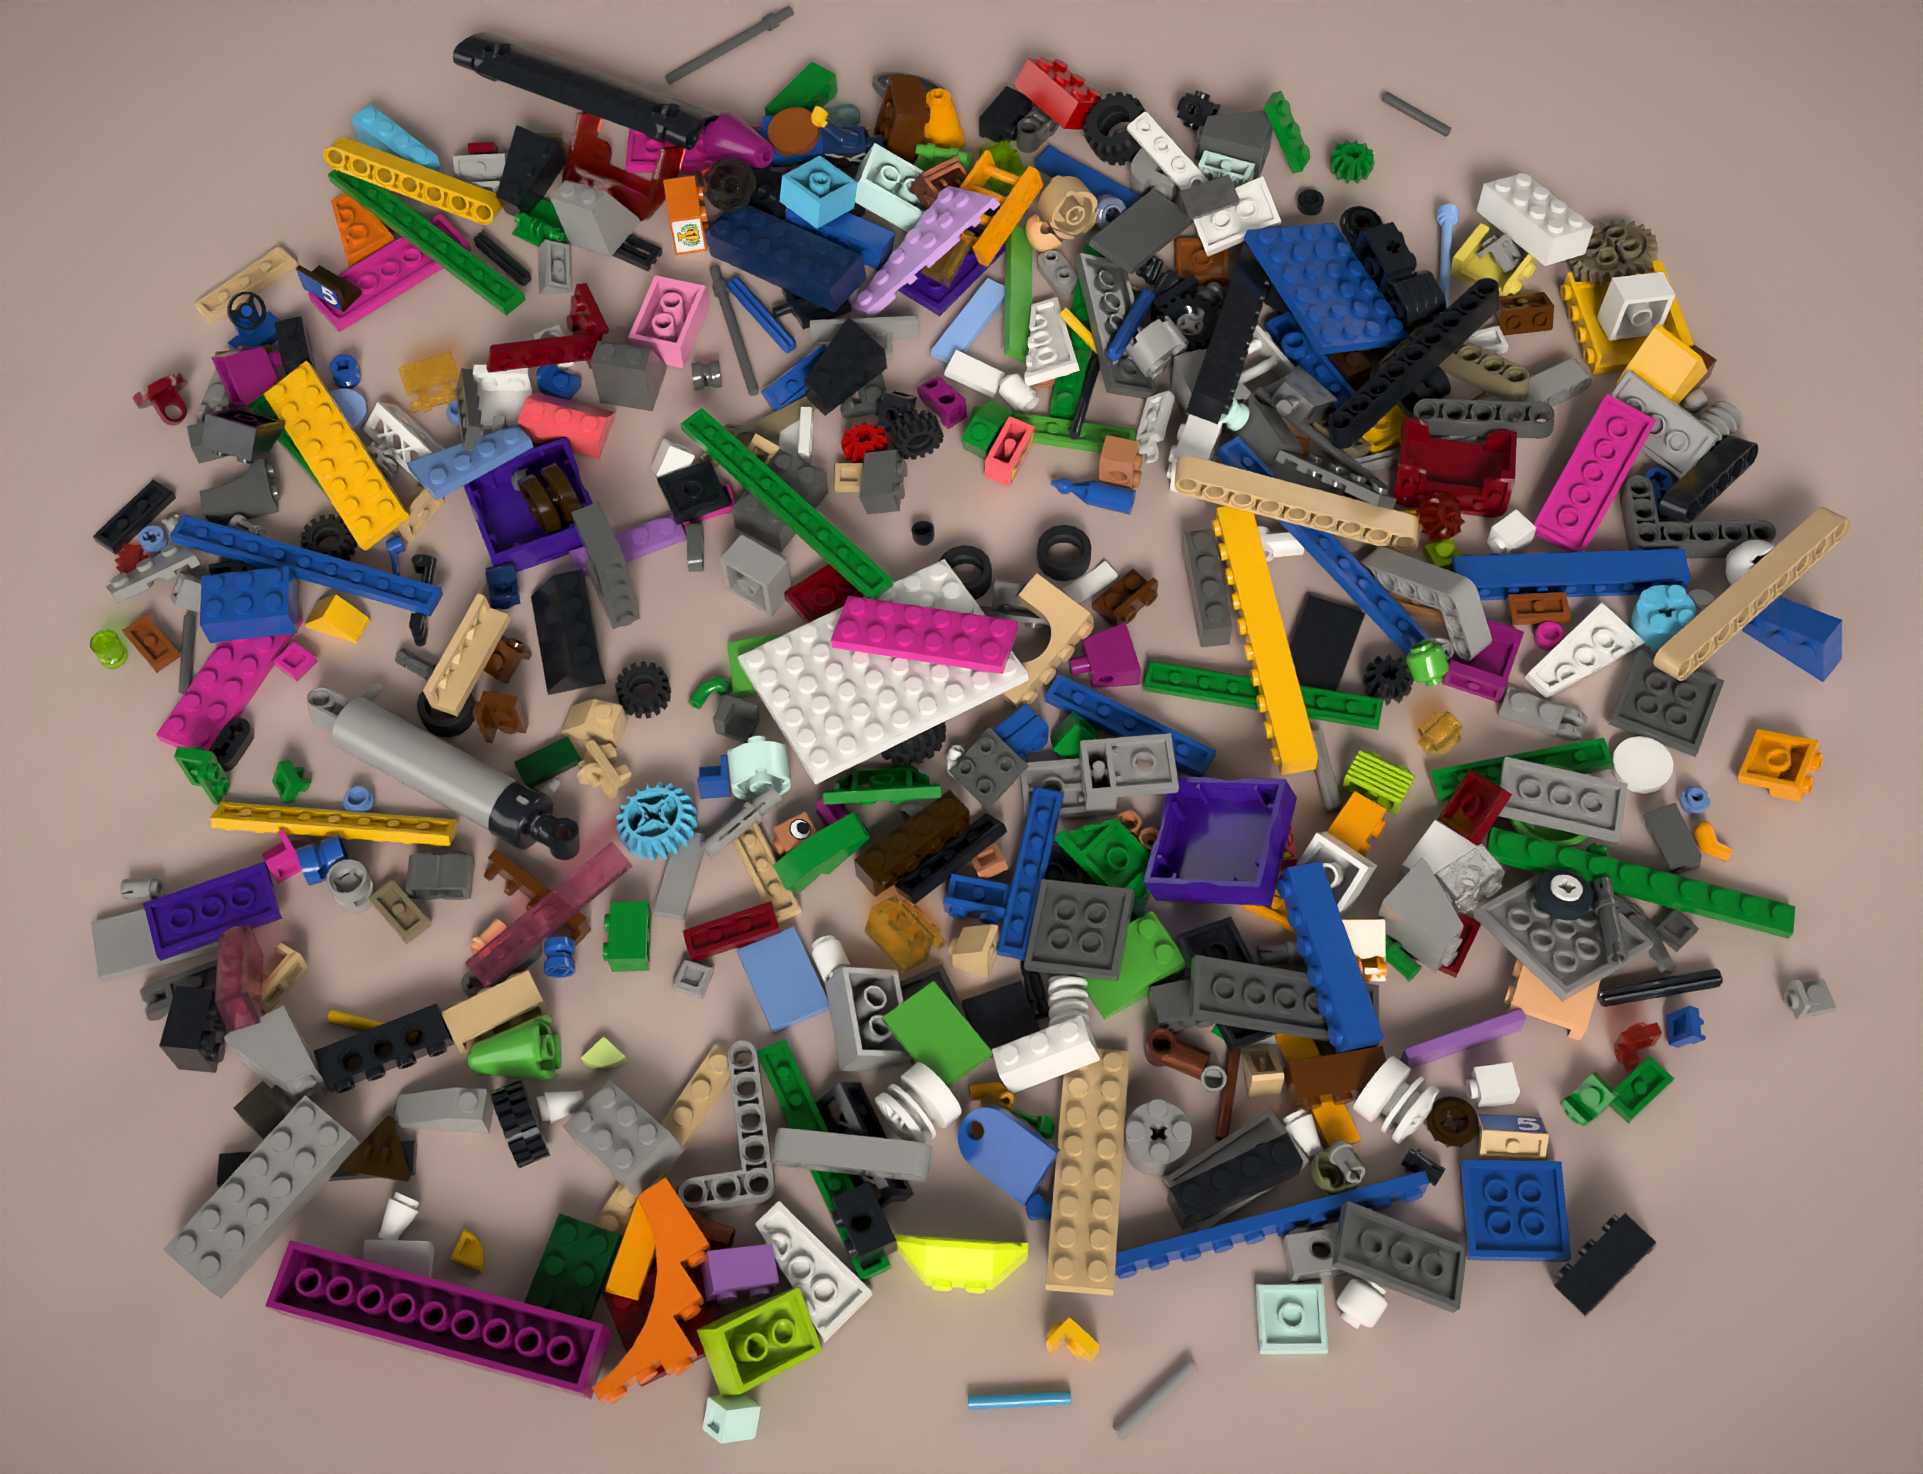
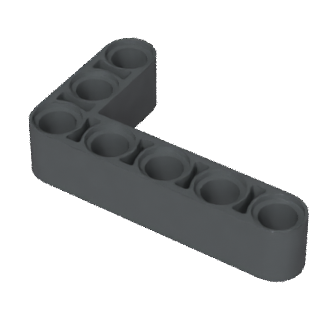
[1620,475,1776,559]

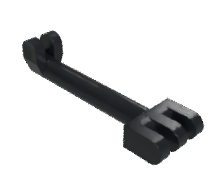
[409,554,437,647]

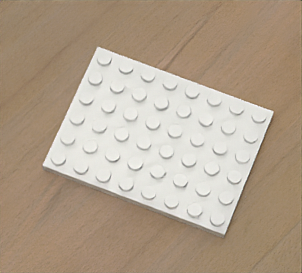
[737,559,1029,785]

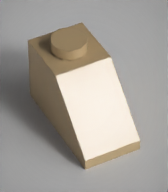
[561,699,627,748]
[949,924,998,979]

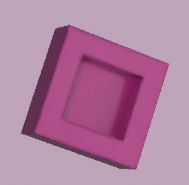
[274,641,318,682]

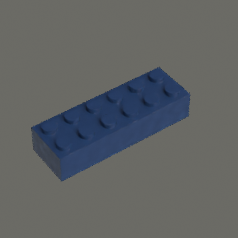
[705,200,867,313]

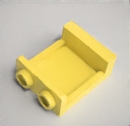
[1450,223,1537,297]

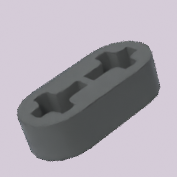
[687,522,704,572]

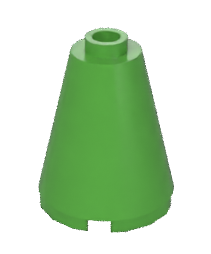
[468,1015,562,1080]

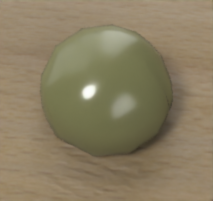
[1310,1148,1365,1195]

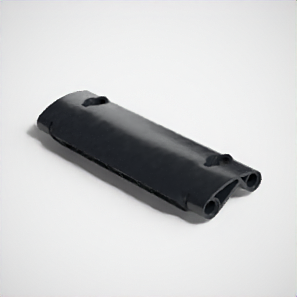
[453,32,720,150]

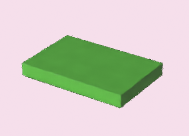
[882,981,992,1088]

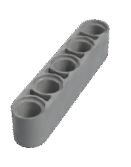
[1479,358,1593,438]
[771,1128,932,1182]

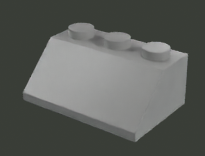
[825,967,912,1072]

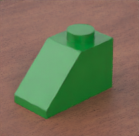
[961,400,1014,459]

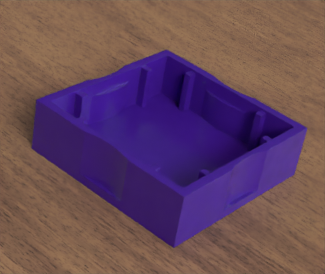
[463,437,593,572]
[1143,777,1297,906]

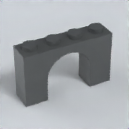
[187,409,281,526]
[571,502,640,629]

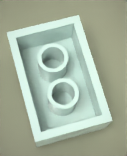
[854,143,926,232]

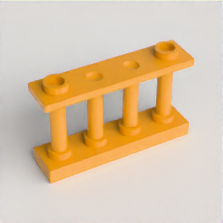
[959,150,1043,267]

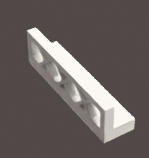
[363,402,445,483]

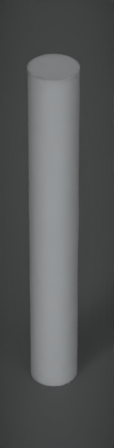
[1114,1360,1197,1440]

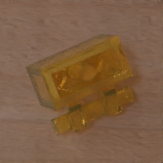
[397,351,459,413]
[864,895,946,973]

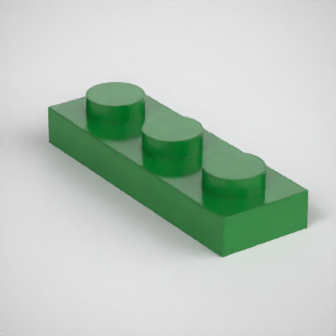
[1263,91,1311,174]

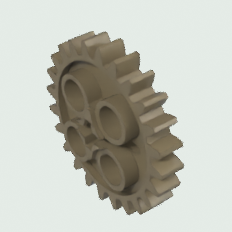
[1568,220,1658,287]

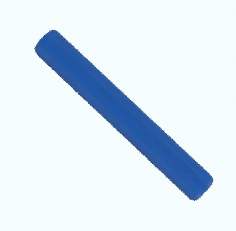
[727,277,797,353]
[1106,289,1155,361]

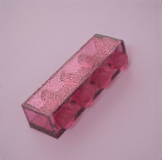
[215,925,263,1032]

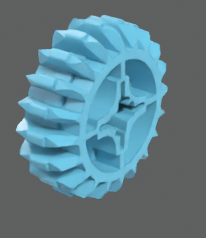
[616,781,698,862]

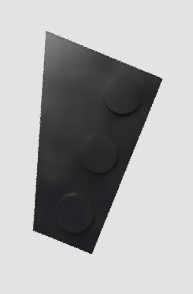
[496,125,568,217]
[804,317,887,416]
[1554,1213,1657,1317]

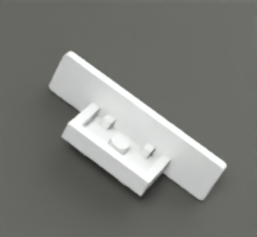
[1127,112,1209,191]

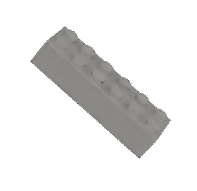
[163,1096,360,1299]

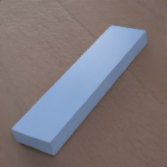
[931,278,1005,364]

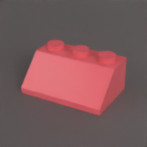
[518,392,616,459]

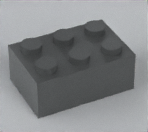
[732,449,829,552]

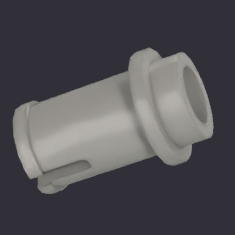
[120,876,164,901]
[1328,1140,1366,1183]

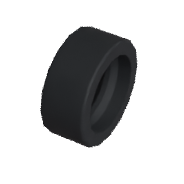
[1037,525,1092,581]
[938,545,992,600]
[417,691,475,737]

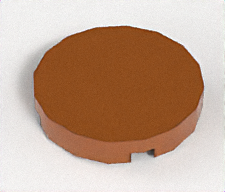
[767,107,820,157]

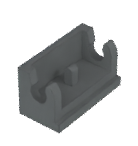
[1643,803,1702,874]

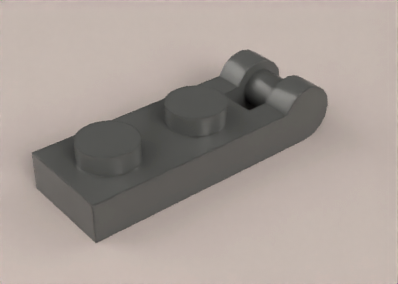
[140,957,234,1021]

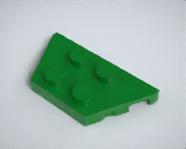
[823,765,941,805]
[1054,818,1151,921]

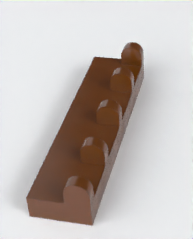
[484,849,591,946]

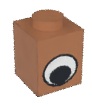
[771,812,817,857]

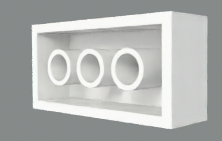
[1477,173,1594,266]

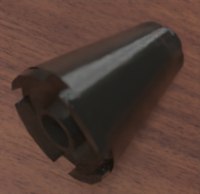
[696,158,756,212]

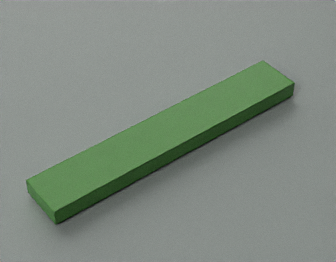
[1004,225,1033,364]
[969,406,1137,453]

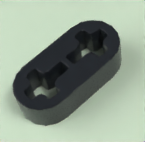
[209,718,254,772]

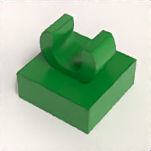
[272,760,312,803]

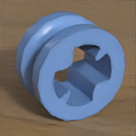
[138,525,168,554]

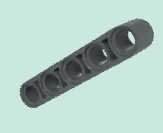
[1413,399,1555,439]

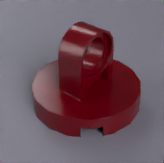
[132,372,187,426]

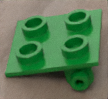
[512,199,568,247]

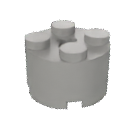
[1125,316,1189,381]
[1124,1099,1192,1176]

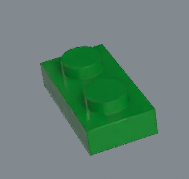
[1610,1056,1675,1124]

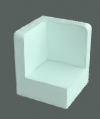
[702,1393,761,1444]

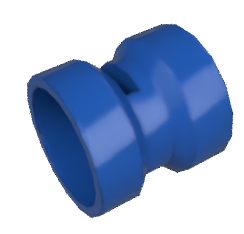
[544,936,575,978]

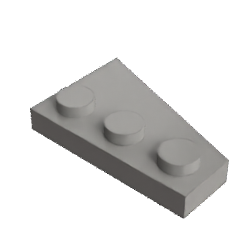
[106,543,200,603]

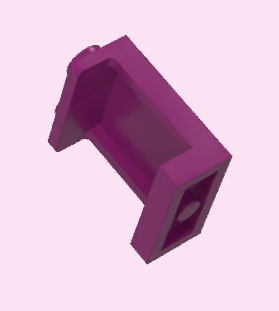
[1443,618,1524,703]

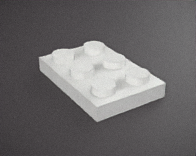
[1193,176,1282,257]

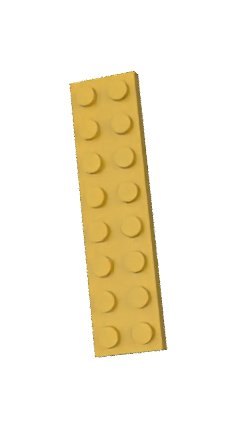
[263,361,410,551]

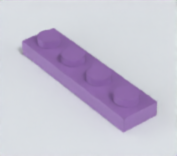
[569,514,686,577]

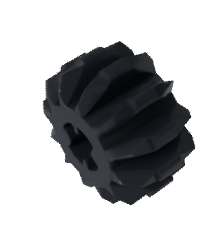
[1362,653,1414,706]

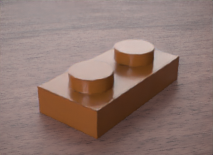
[1506,592,1571,625]
[122,614,181,673]

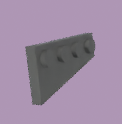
[1275,450,1397,509]

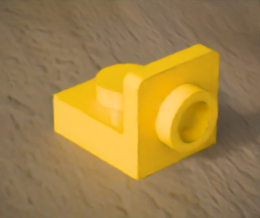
[1046,1317,1100,1362]

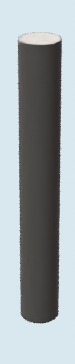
[1382,92,1451,137]
[178,614,196,694]

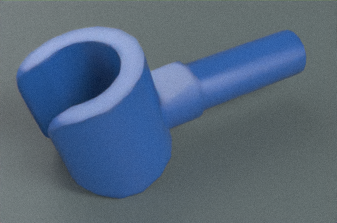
[386,536,405,576]

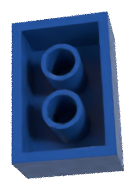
[200,566,298,643]

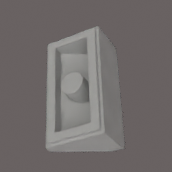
[538,239,571,295]

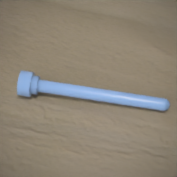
[1437,204,1459,314]

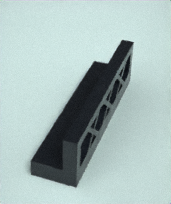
[816,1082,914,1209]

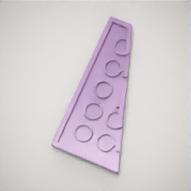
[852,185,1000,318]

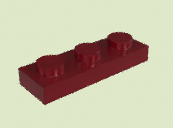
[682,901,781,962]

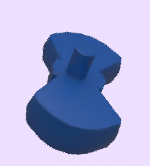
[1026,1193,1052,1222]

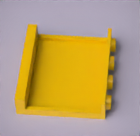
[1560,260,1694,374]

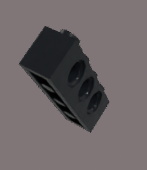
[313,1003,454,1093]

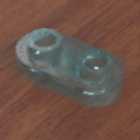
[824,104,860,127]

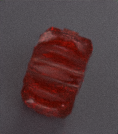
[1416,492,1465,541]

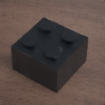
[159,986,233,1073]

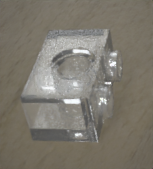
[1434,844,1506,913]

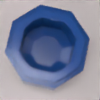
[1281,331,1308,360]

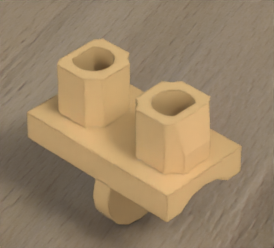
[577,739,631,800]

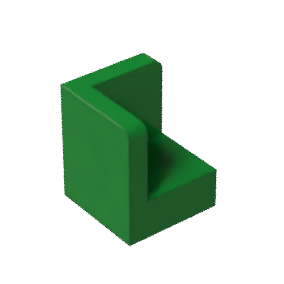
[1050,711,1098,759]

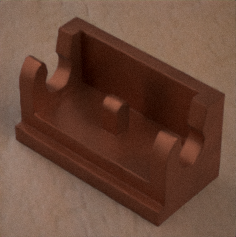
[910,156,968,210]

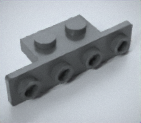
[979,579,1048,628]

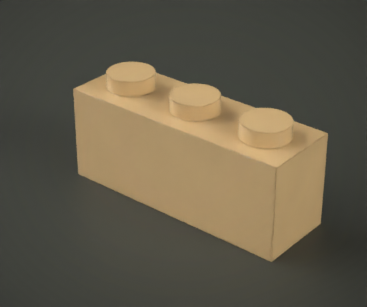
[441,970,549,1055]

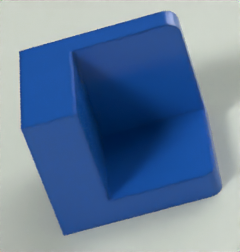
[697,755,731,799]

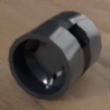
[1401,366,1451,413]

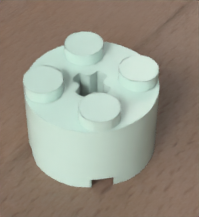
[727,736,791,801]

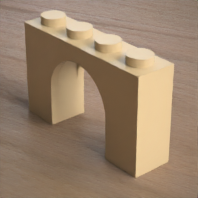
[999,573,1094,709]

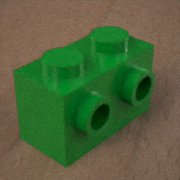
[603,901,652,972]

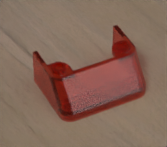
[562,112,686,221]

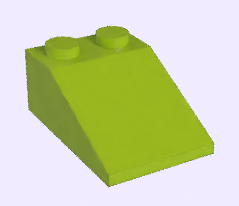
[697,1287,823,1395]

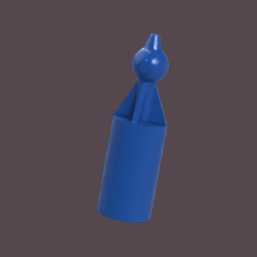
[1051,478,1136,515]

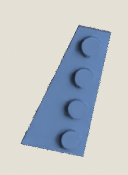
[407,425,533,500]

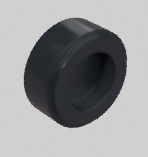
[1297,189,1324,216]

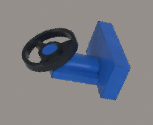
[227,291,281,350]

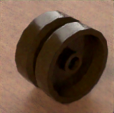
[518,463,582,536]

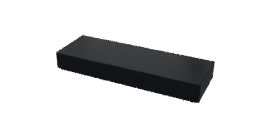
[93,480,176,555]

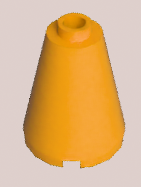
[919,88,965,150]

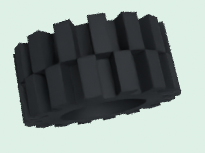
[889,410,944,460]
[300,514,357,561]
[615,661,671,719]

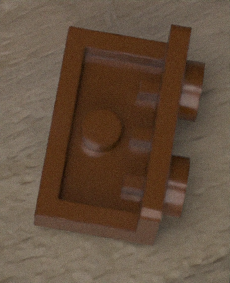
[483,635,532,684]

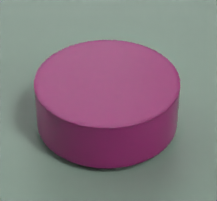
[1534,621,1565,651]

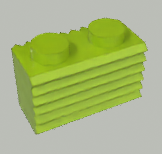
[1342,750,1416,815]

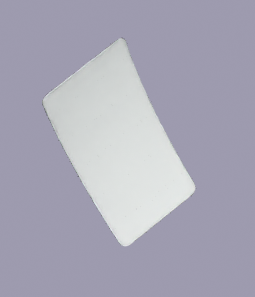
[1063,561,1118,603]

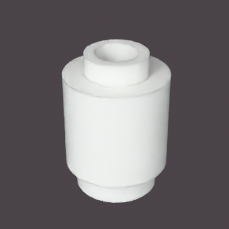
[999,374,1039,414]
[812,935,852,982]

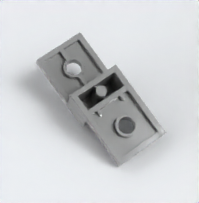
[1020,733,1179,822]

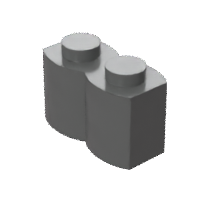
[405,851,474,900]

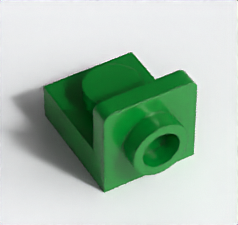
[1560,1071,1619,1126]

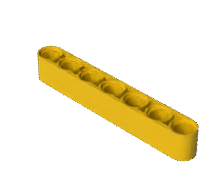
[323,137,502,225]

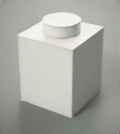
[1487,509,1536,555]
[1466,1062,1520,1109]

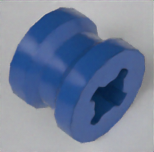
[329,355,361,389]

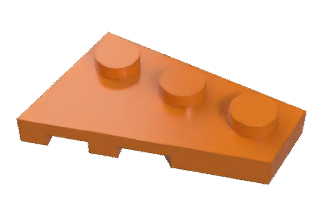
[331,193,394,267]

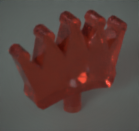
[115,543,149,574]

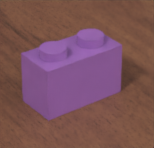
[700,1244,779,1304]

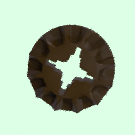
[1426,1096,1479,1148]

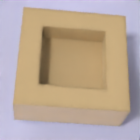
[834,463,863,493]

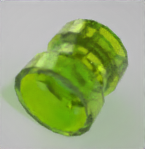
[90,629,128,669]

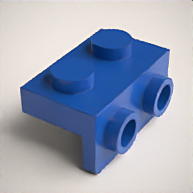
[943,874,1011,925]

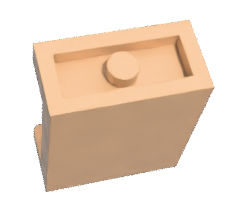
[1503,959,1601,1041]

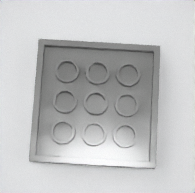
[1473,874,1654,1001]

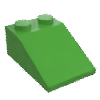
[1081,911,1186,1020]

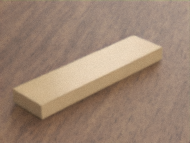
[194,245,298,324]
[723,812,802,923]

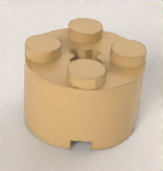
[1037,175,1099,239]

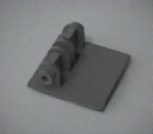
[949,727,1029,810]

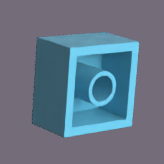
[779,156,858,229]

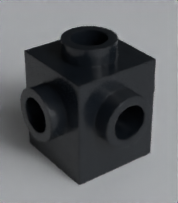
[1177,90,1221,130]
[875,389,917,432]

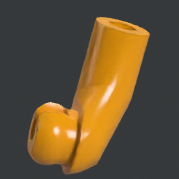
[1694,821,1733,862]

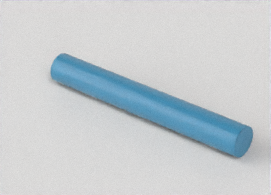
[968,1391,1071,1410]

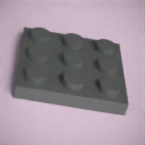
[1609,649,1724,757]
[1024,879,1135,982]

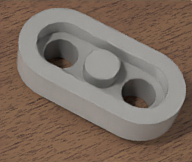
[1037,250,1078,295]

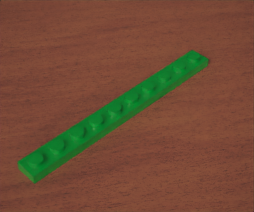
[327,169,526,316]
[680,408,893,600]
[1484,827,1796,939]

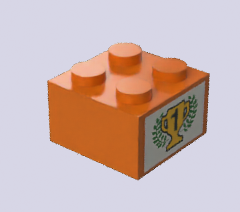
[663,175,709,255]

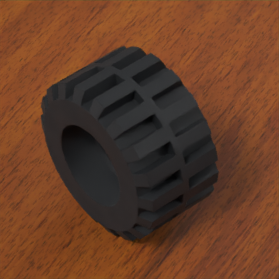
[1083,92,1146,166]
[881,721,946,766]

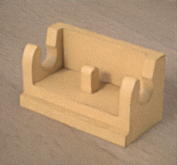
[237,942,309,1014]

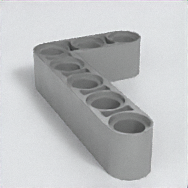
[1359,547,1492,661]
[678,1040,776,1213]

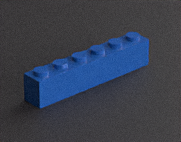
[1277,861,1384,1053]

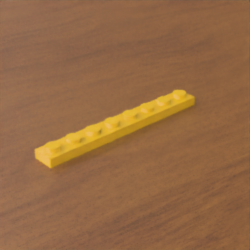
[210,802,458,847]

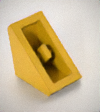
[305,594,370,644]

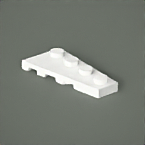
[1024,297,1080,386]
[1524,603,1645,698]
[755,1201,872,1343]

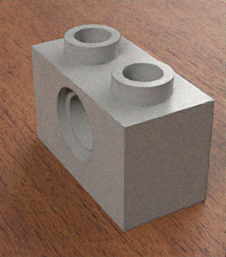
[1282,1223,1353,1283]

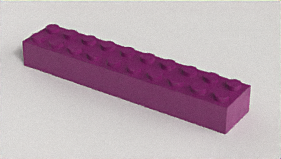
[265,1240,613,1399]

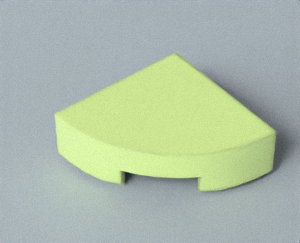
[580,1036,627,1069]

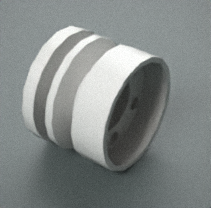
[1353,1056,1439,1144]
[875,1062,961,1144]

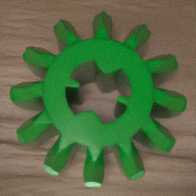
[1330,140,1375,184]

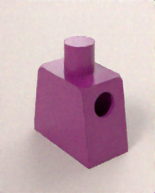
[211,346,282,406]
[1068,623,1141,688]

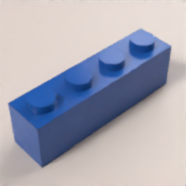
[786,208,895,270]

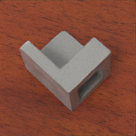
[170,571,201,613]

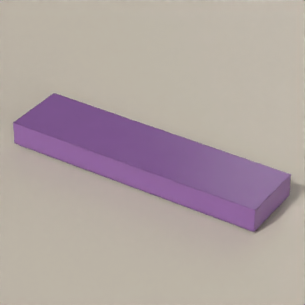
[1400,1009,1527,1068]

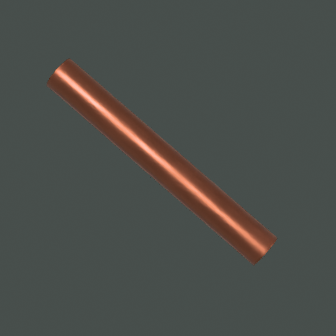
[1215,1048,1241,1141]

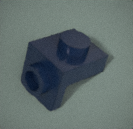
[485,563,521,609]

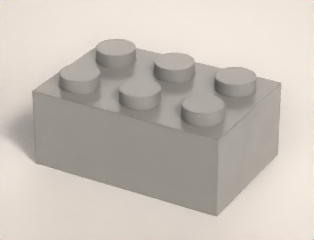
[563,1080,684,1199]

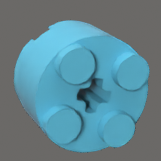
[1629,585,1696,653]

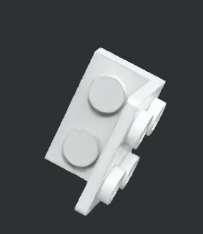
[473,365,534,429]

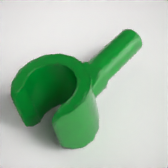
[1012,1109,1055,1139]

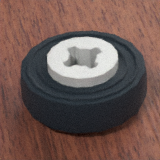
[1535,869,1593,921]

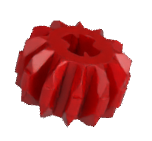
[841,420,889,464]

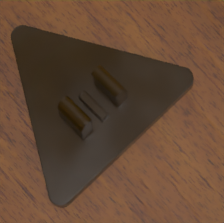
[340,1116,411,1182]

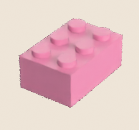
[628,275,709,368]

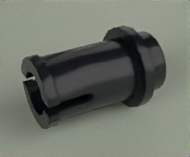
[1401,1148,1446,1187]

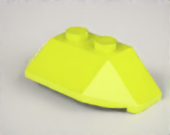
[895,1234,1029,1293]

